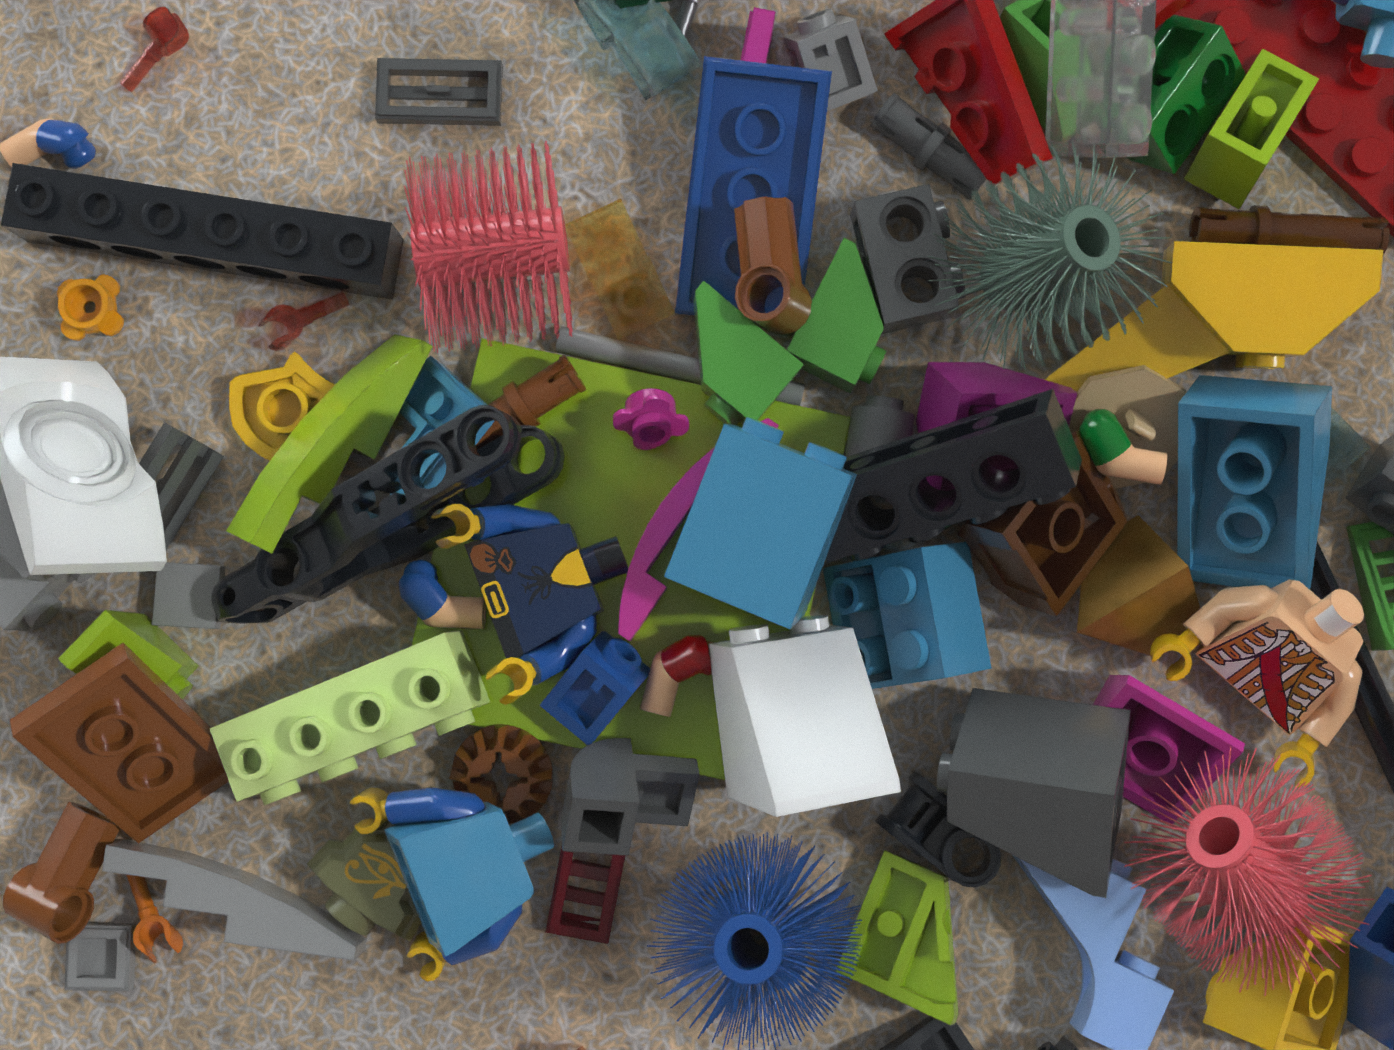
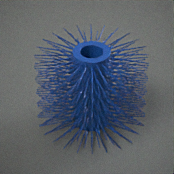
[647,832,863,1050]

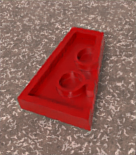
[884,0,1053,185]

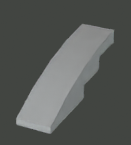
[102,839,367,960]

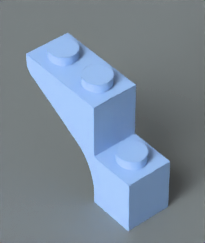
[1011,854,1174,1050]

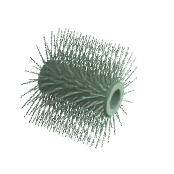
[928,141,1172,371]

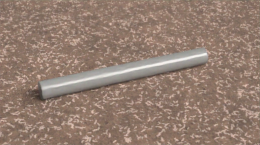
[556,326,805,406]

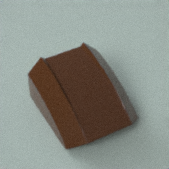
[957,430,1128,617]

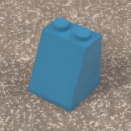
[664,417,857,629]

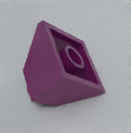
[916,362,1077,491]

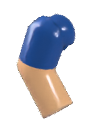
[0,119,96,169]
[398,560,486,629]

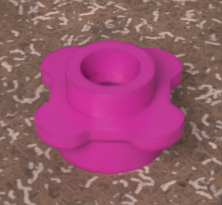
[613,388,689,450]

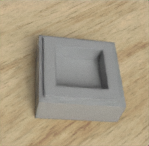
[152,562,225,629]
[64,923,136,991]

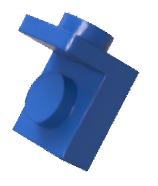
[540,631,650,746]

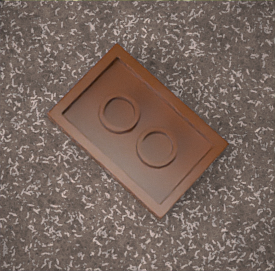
[10,643,229,844]

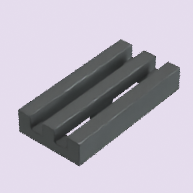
[375,58,503,126]
[139,422,224,550]

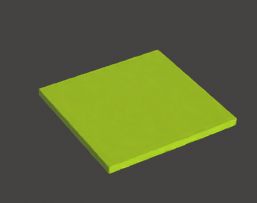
[412,338,850,780]

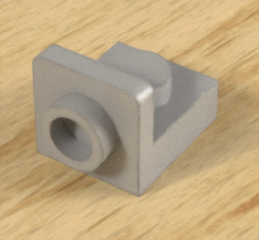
[784,9,878,111]

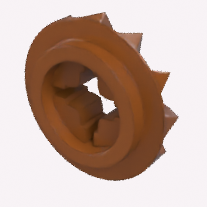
[449,724,553,824]

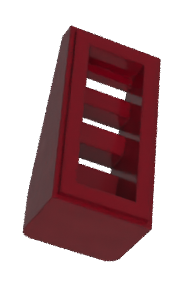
[545,846,626,944]

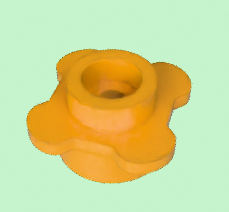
[57,274,124,341]

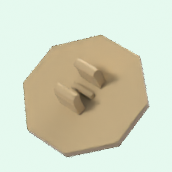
[1069,365,1186,489]

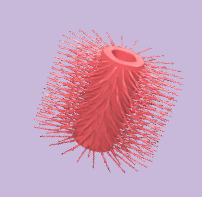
[404,141,573,353]
[1124,746,1374,996]

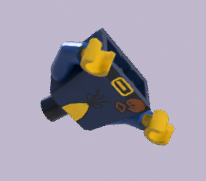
[431,504,629,705]

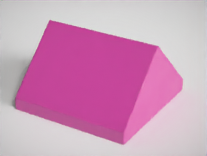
[1093,675,1245,824]

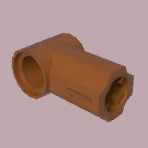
[734,196,812,335]
[3,801,120,944]

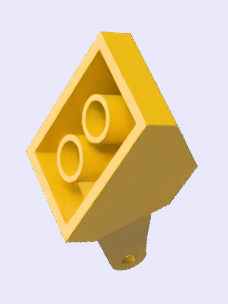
[1044,241,1383,392]

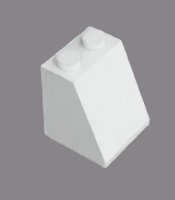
[708,615,901,817]

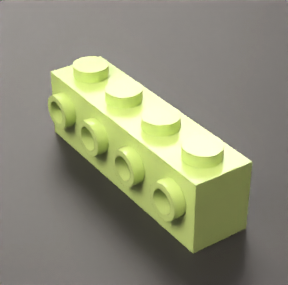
[209,630,490,806]

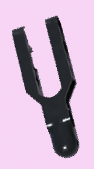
[211,405,565,624]

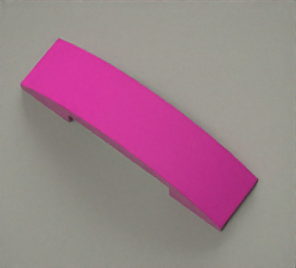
[618,418,779,641]

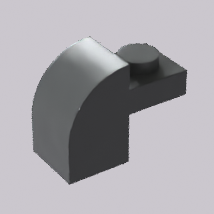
[561,738,700,856]

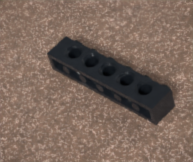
[1,163,404,300]

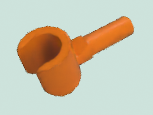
[126,875,183,964]

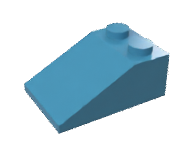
[1177,375,1332,590]

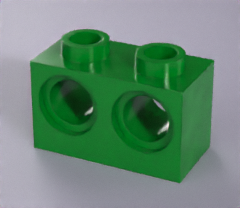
[1098,15,1246,174]

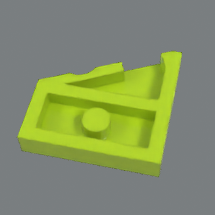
[836,850,959,1025]

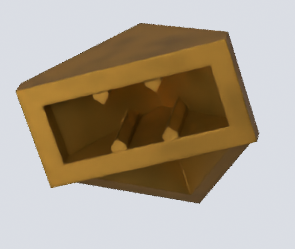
[1076,515,1200,656]

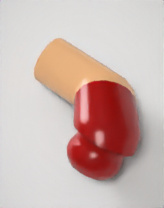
[640,635,714,717]

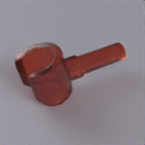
[120,6,189,92]
[258,291,349,351]

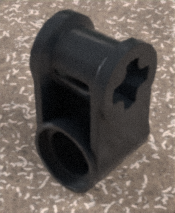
[875,771,1001,888]

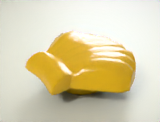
[229,351,335,460]

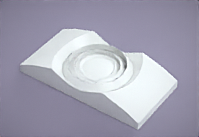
[0,357,167,575]

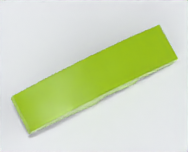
[226,334,433,554]

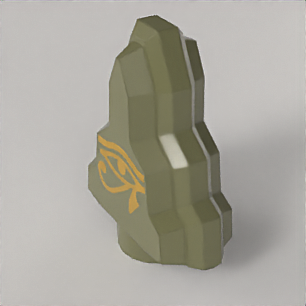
[307,786,433,942]

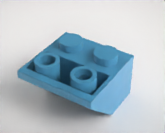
[823,542,992,689]

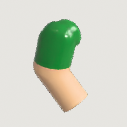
[1079,409,1167,485]

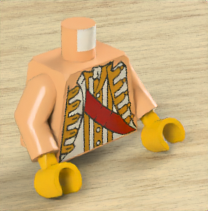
[1150,579,1364,788]

